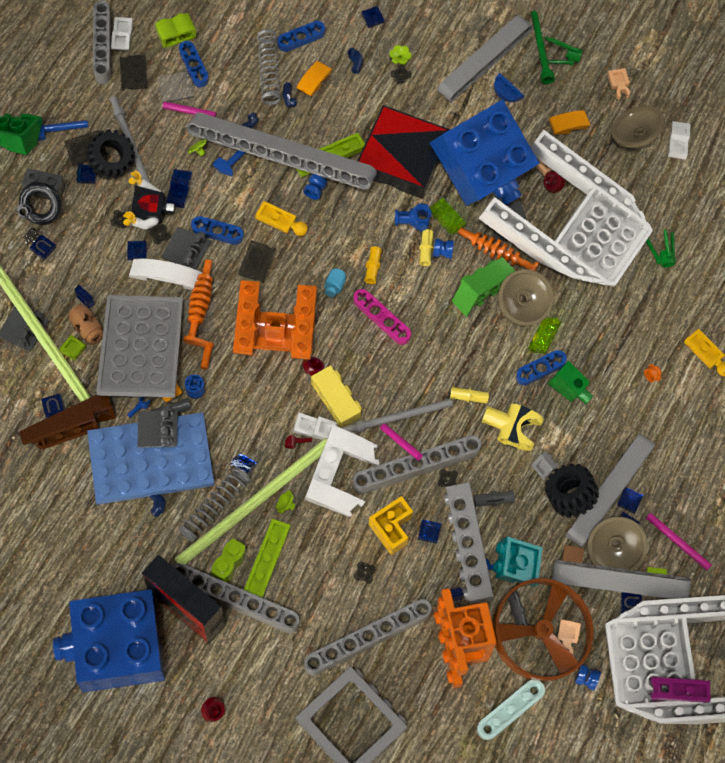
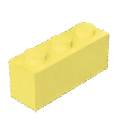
[311,365,362,427]

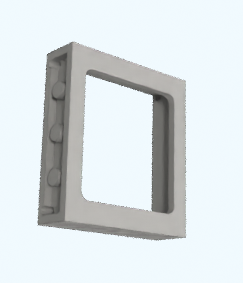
[296,666,407,763]

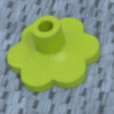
[389,45,412,65]
[187,139,207,156]
[276,490,295,514]

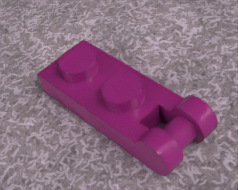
[651,677,711,703]

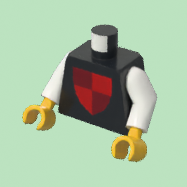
[123,171,175,230]

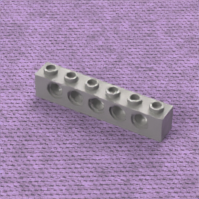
[444,482,495,605]

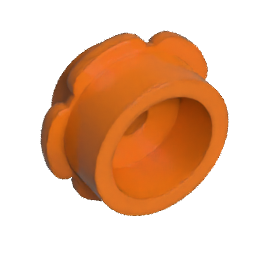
[644,364,662,382]

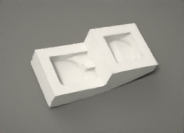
[111,17,133,51]
[668,121,690,159]
[292,413,337,440]

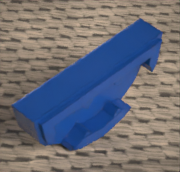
[494,73,524,102]

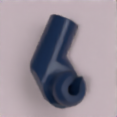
[347,48,364,74]
[282,82,297,108]
[240,113,259,128]
[149,494,165,517]

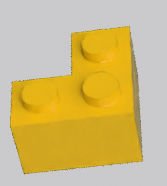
[368,496,413,556]

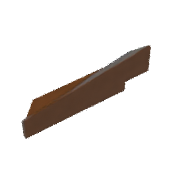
[19,395,116,449]

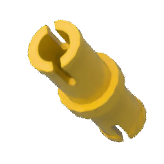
[364,246,382,284]

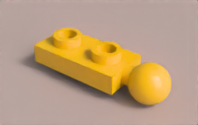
[255,201,308,236]
[684,329,725,377]

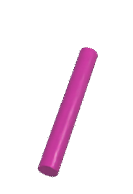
[163,101,217,117]
[380,423,423,460]

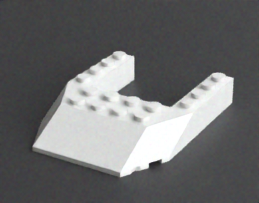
[479,130,653,287]
[605,595,725,724]

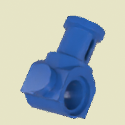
[395,203,431,231]

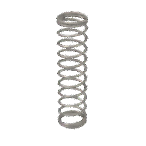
[257,29,281,105]
[178,467,251,542]

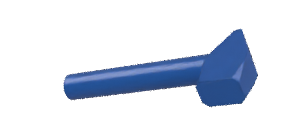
[38,120,88,141]
[213,150,246,176]

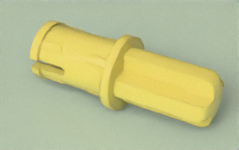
[419,229,434,266]
[450,387,489,404]

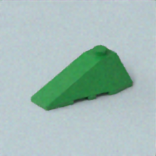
[0,114,43,155]

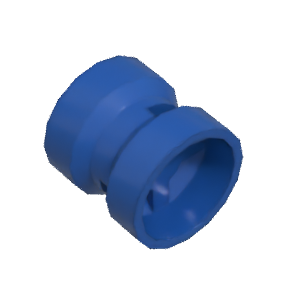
[303,174,327,200]
[433,238,454,259]
[185,374,205,399]
[575,664,601,691]

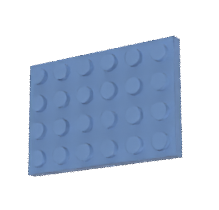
[87,412,214,505]

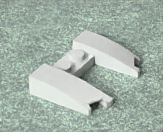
[304,425,379,517]

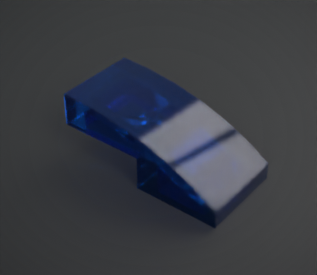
[166,169,192,208]

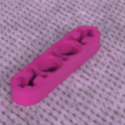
[353,289,411,345]

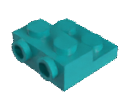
[493,537,543,587]

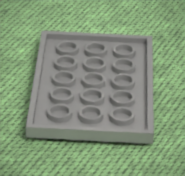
[96,295,183,398]

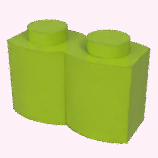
[155,13,196,48]
[211,538,246,583]

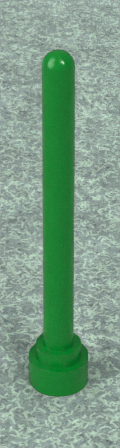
[531,10,555,85]

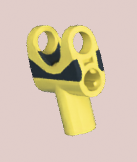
[482,404,544,451]

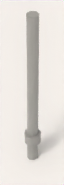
[110,96,150,183]
[340,399,453,433]

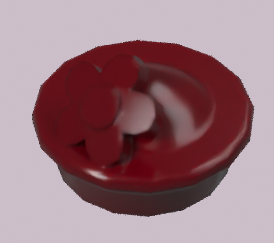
[543,171,565,193]
[302,357,324,376]
[201,697,225,722]

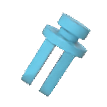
[324,269,346,297]

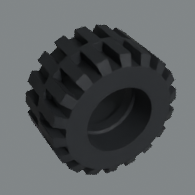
[86,129,135,180]
[545,463,599,518]

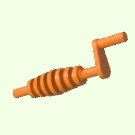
[458,227,540,271]
[183,259,214,370]

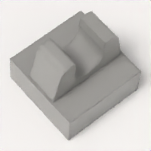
[532,452,559,480]

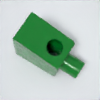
[547,361,593,404]

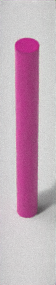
[646,513,712,570]

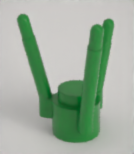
[544,36,583,66]
[646,229,676,268]

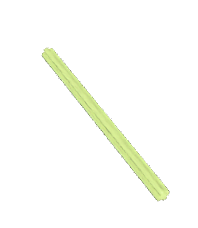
[0,265,91,402]
[175,439,327,565]

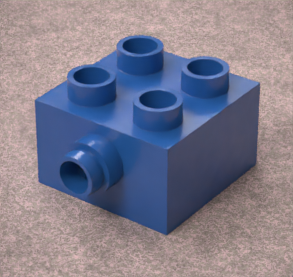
[430,99,540,206]
[53,589,165,693]

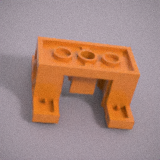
[233,280,317,359]
[433,588,497,689]

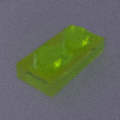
[429,198,466,236]
[528,318,561,353]

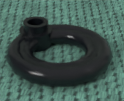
[17,182,62,225]

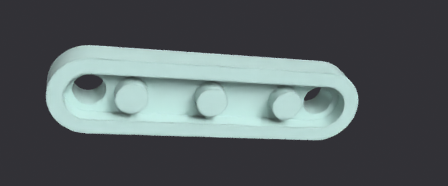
[477,680,545,740]

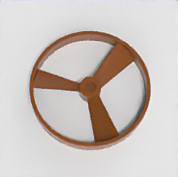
[492,578,594,682]

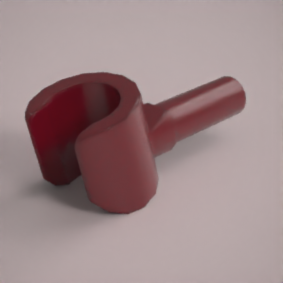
[284,435,312,449]

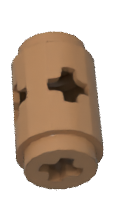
[68,304,104,345]

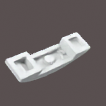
[129,259,202,290]

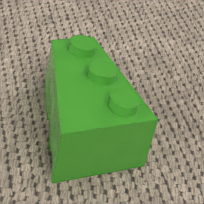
[452,257,515,317]

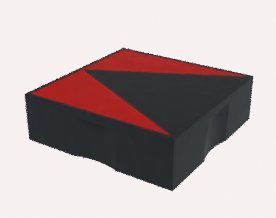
[357,105,450,199]
[142,554,225,645]

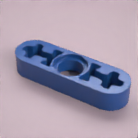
[277,21,325,52]
[179,41,209,87]
[191,216,244,245]
[516,350,567,386]

